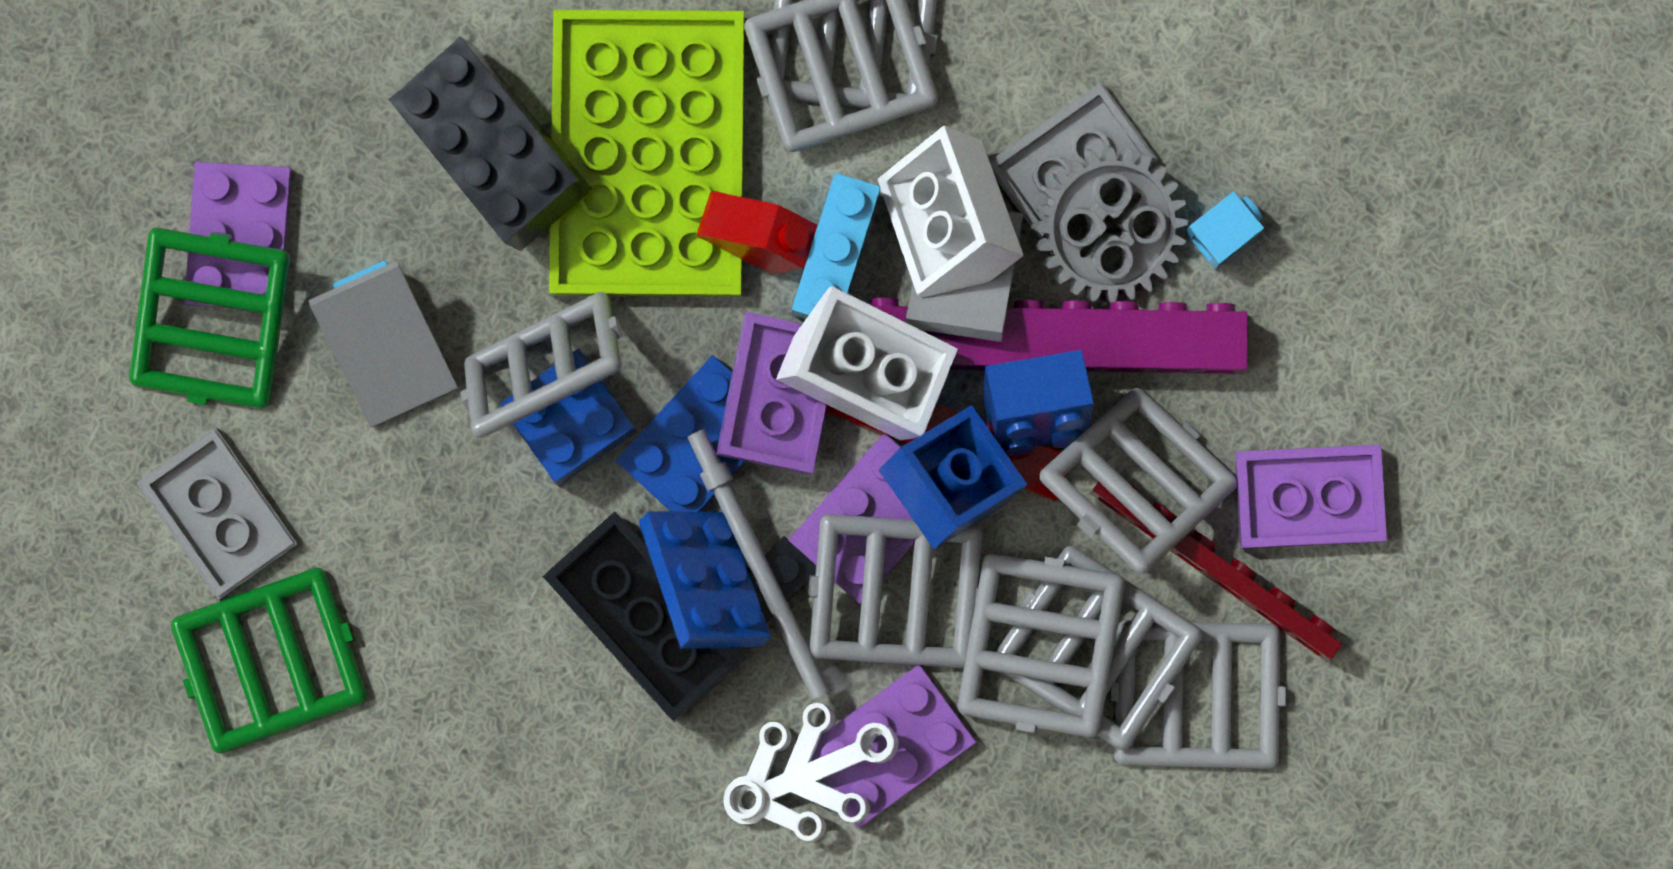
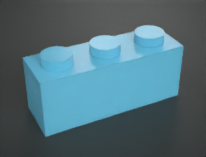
[791,173,881,320]

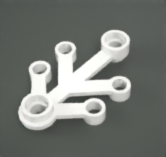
[724,703,898,842]

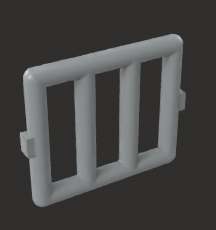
[744,0,938,153]
[766,0,938,114]
[460,292,623,438]
[1040,388,1238,574]
[808,514,982,668]
[996,546,1202,750]
[957,553,1125,738]
[1110,620,1286,769]

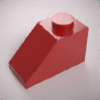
[696,191,817,275]

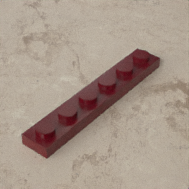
[1090,480,1342,661]

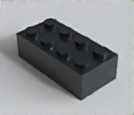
[388,36,592,251]
[542,511,747,723]

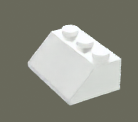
[877,125,1024,297]
[776,286,958,440]

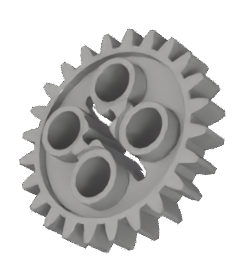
[1031,146,1188,303]

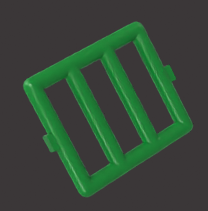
[129,228,290,409]
[171,568,367,754]

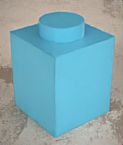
[1185,191,1264,269]

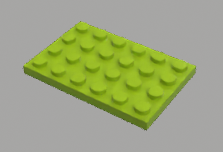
[549,10,744,297]

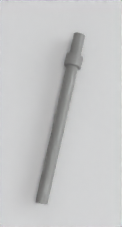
[687,429,830,700]

